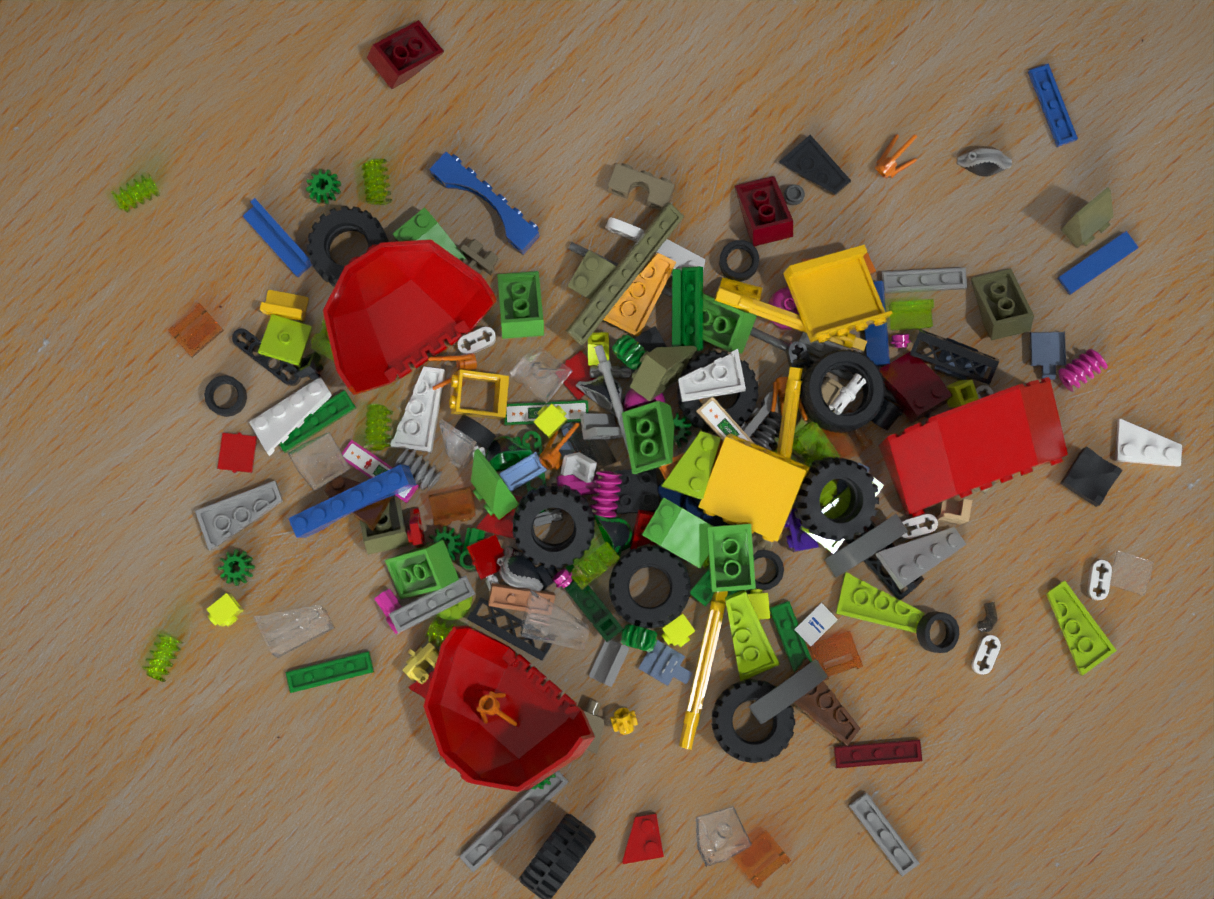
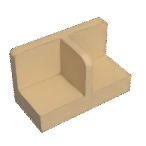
[936,499,973,525]

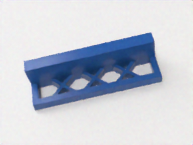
[243,198,312,277]

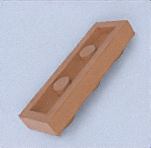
[488,583,555,615]

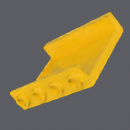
[783,244,893,343]
[698,433,810,542]

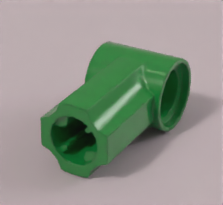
[459,528,486,572]

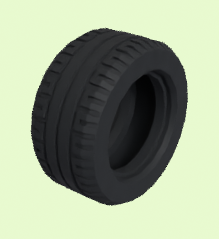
[800,349,885,433]

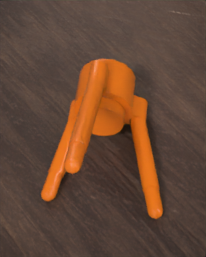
[875,134,917,179]
[428,353,477,390]
[771,377,808,421]
[539,423,579,470]
[477,691,517,726]

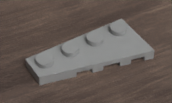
[195,481,283,551]
[876,527,967,590]

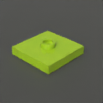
[258,314,312,366]

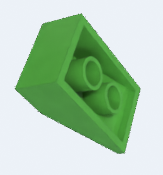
[392,207,466,262]
[497,271,544,339]
[703,293,757,354]
[622,401,674,474]
[471,449,519,520]
[642,498,712,569]
[707,524,756,592]
[385,540,459,599]

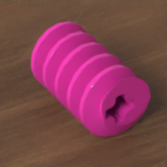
[1058,349,1108,392]
[590,471,622,517]

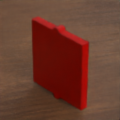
[555,351,600,401]
[217,432,257,473]
[467,534,505,579]

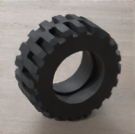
[307,206,389,287]
[677,350,759,434]
[793,457,879,541]
[513,483,595,569]
[609,546,691,628]
[711,680,795,763]
[519,814,596,899]

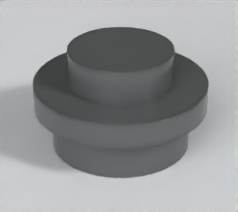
[784,184,805,205]

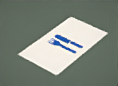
[794,603,838,647]

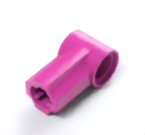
[556,475,599,495]
[375,589,402,634]

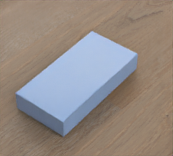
[500,452,547,492]

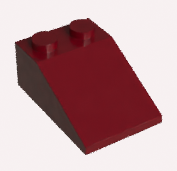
[367,20,444,89]
[735,176,793,247]
[880,351,952,423]

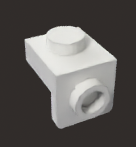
[561,452,597,483]

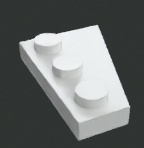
[654,239,705,276]
[678,349,746,402]
[1115,418,1182,467]

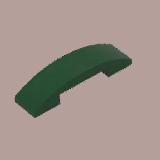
[564,564,624,642]

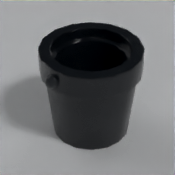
[871,399,903,431]

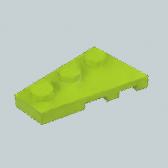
[661,431,721,500]

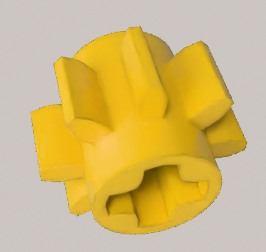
[610,708,638,735]

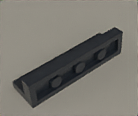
[910,329,999,385]
[845,519,924,600]
[467,598,555,661]

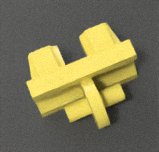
[402,642,439,684]

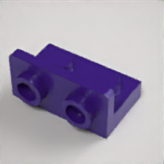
[784,508,819,552]

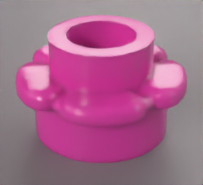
[890,334,911,348]
[553,568,572,588]

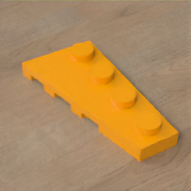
[603,252,676,337]

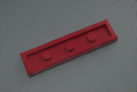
[833,739,922,769]

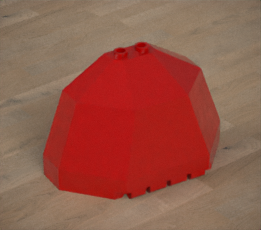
[323,240,497,395]
[423,626,595,792]

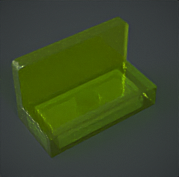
[888,299,934,331]

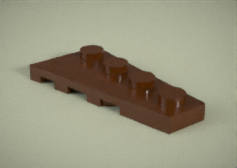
[790,658,860,746]

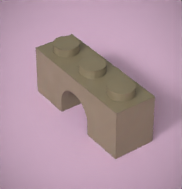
[608,164,675,211]

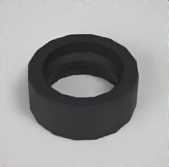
[719,240,759,282]
[204,375,247,417]
[454,415,496,450]
[753,550,784,591]
[916,612,960,653]

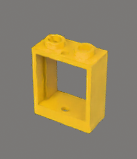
[449,370,509,420]

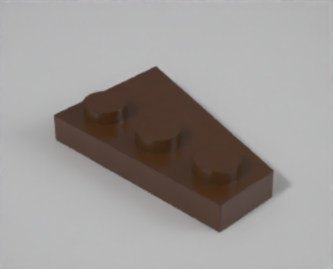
[324,474,392,531]

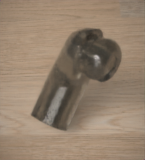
[977,602,998,633]

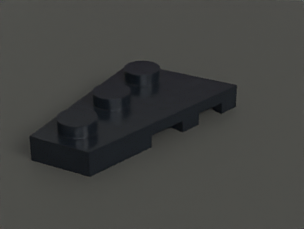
[779,134,851,196]

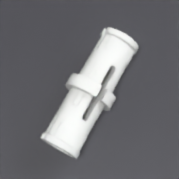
[829,374,866,415]

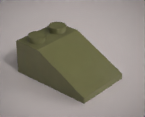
[1061,187,1114,248]
[568,250,617,299]
[971,268,1034,341]
[630,346,697,401]
[360,495,410,555]

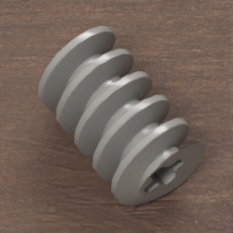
[394,448,442,492]

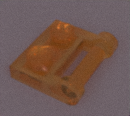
[168,303,224,358]
[819,409,873,460]
[809,631,863,681]
[733,830,791,889]

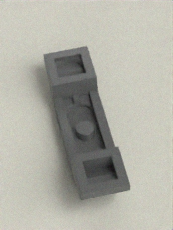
[824,514,908,577]
[748,659,828,725]

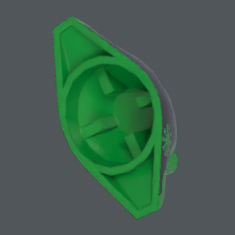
[486,436,533,472]
[593,514,632,563]

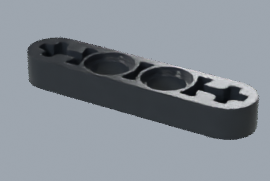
[232,328,301,386]

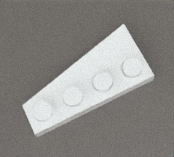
[390,367,445,453]
[249,377,332,456]

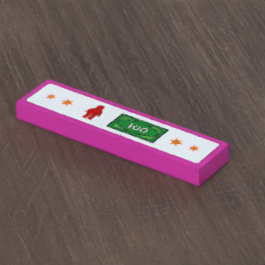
[339,440,419,503]

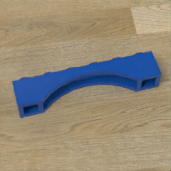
[429,152,540,255]
[288,464,417,538]

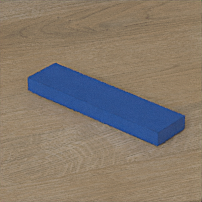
[1028,63,1078,147]
[1057,231,1139,295]
[865,281,890,366]

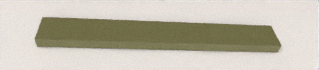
[566,203,684,345]

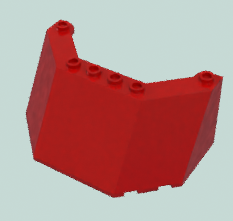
[878,377,1068,518]

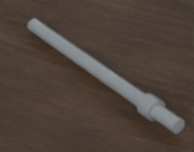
[594,345,629,453]

